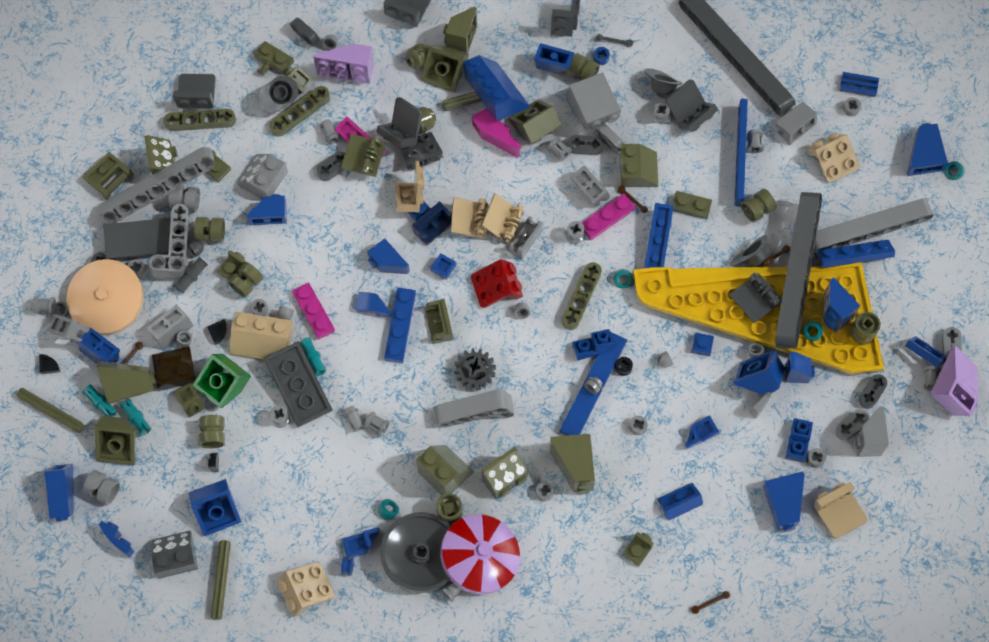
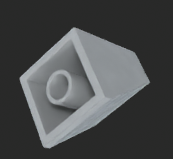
[567,72,621,130]

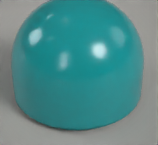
[944,161,965,180]
[613,269,633,289]
[803,321,823,341]
[378,499,399,520]

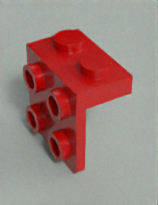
[471,259,523,308]

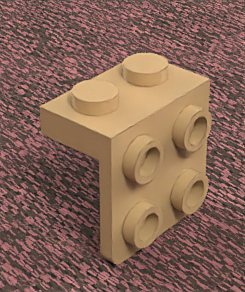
[806,132,859,183]
[395,161,425,213]
[813,481,867,539]
[277,562,335,617]

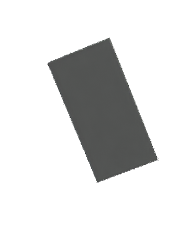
[103,217,182,260]
[263,341,333,428]

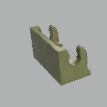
[425,298,453,344]

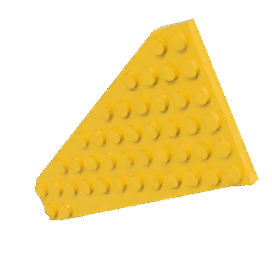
[633,262,884,375]

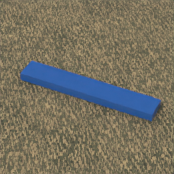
[734,98,748,207]
[560,332,627,436]

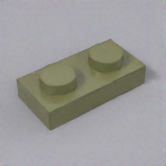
[672,191,712,219]

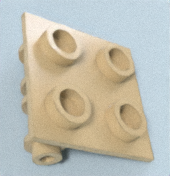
[481,193,524,245]
[451,197,489,239]

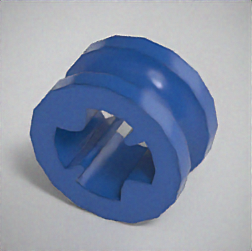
[593,47,610,65]
[341,557,354,576]

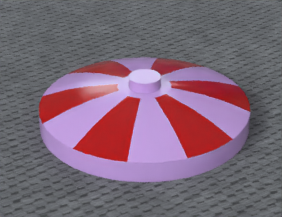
[440,514,520,595]

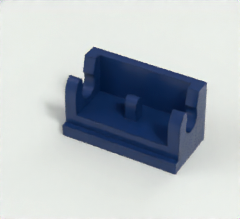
[412,201,452,246]

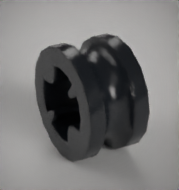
[615,357,633,376]

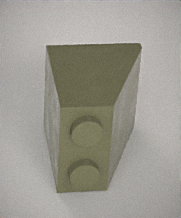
[550,434,595,494]
[416,445,474,495]

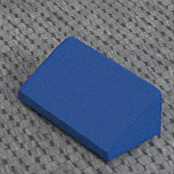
[657,483,703,520]

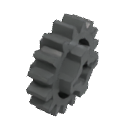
[454,348,496,391]

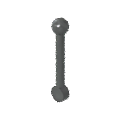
[596,34,633,47]

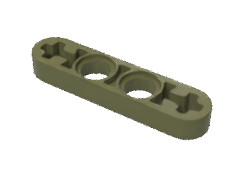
[270,86,330,137]
[164,109,236,131]
[562,262,602,330]

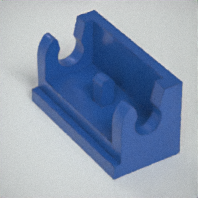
[78,328,120,364]

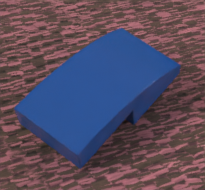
[572,329,615,361]
[785,418,813,463]
[99,521,134,558]

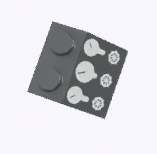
[151,530,198,579]

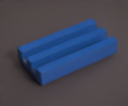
[840,72,879,97]
[905,336,947,368]

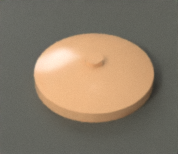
[66,259,144,335]

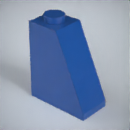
[907,123,948,176]
[44,464,74,521]
[763,471,805,532]

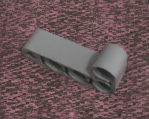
[148,204,189,279]
[433,389,514,428]

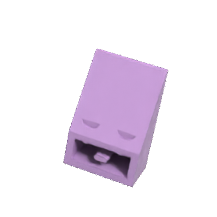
[313,44,374,83]
[930,345,978,416]

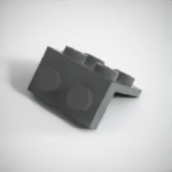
[383,0,431,27]
[551,0,580,37]
[173,74,216,108]
[665,79,718,132]
[376,97,422,149]

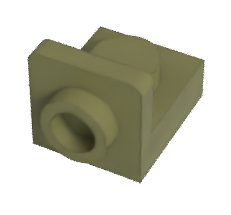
[284,65,314,94]
[202,150,231,182]
[217,250,245,280]
[174,382,205,417]
[623,532,654,566]

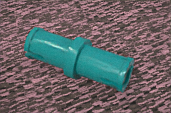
[300,338,326,376]
[82,384,118,417]
[120,399,152,436]

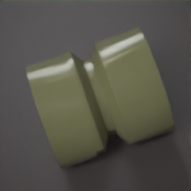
[566,53,600,81]
[741,189,777,223]
[194,217,225,242]
[227,262,264,298]
[850,312,881,345]
[199,415,225,449]
[436,493,463,525]

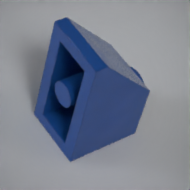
[534,43,574,73]
[247,194,287,225]
[367,238,410,274]
[785,351,815,383]

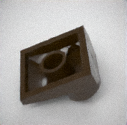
[152,346,196,391]

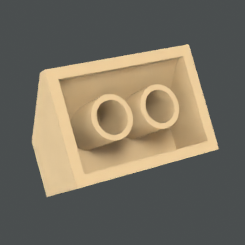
[230,311,294,360]

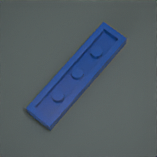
[644,203,674,268]
[816,239,895,268]
[384,287,416,363]

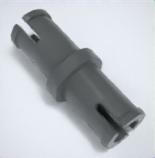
[174,257,208,294]

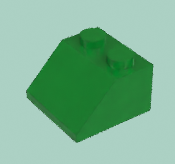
[192,354,251,408]

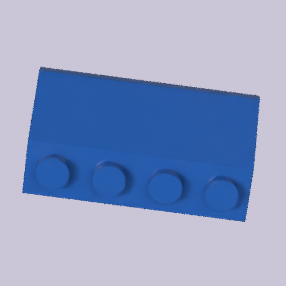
[463,55,530,121]

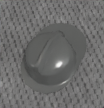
[644,68,682,99]
[258,76,298,113]
[730,235,773,267]

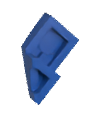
[354,292,392,317]
[685,415,720,449]
[342,527,380,559]

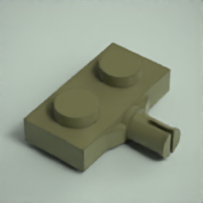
[254,41,294,76]

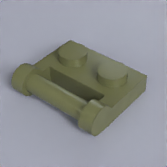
[83,152,134,200]

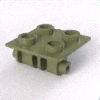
[341,134,386,177]

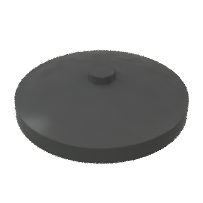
[380,512,451,593]

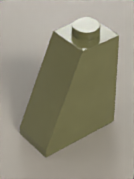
[96,361,157,403]

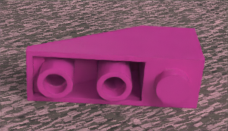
[472,108,521,157]

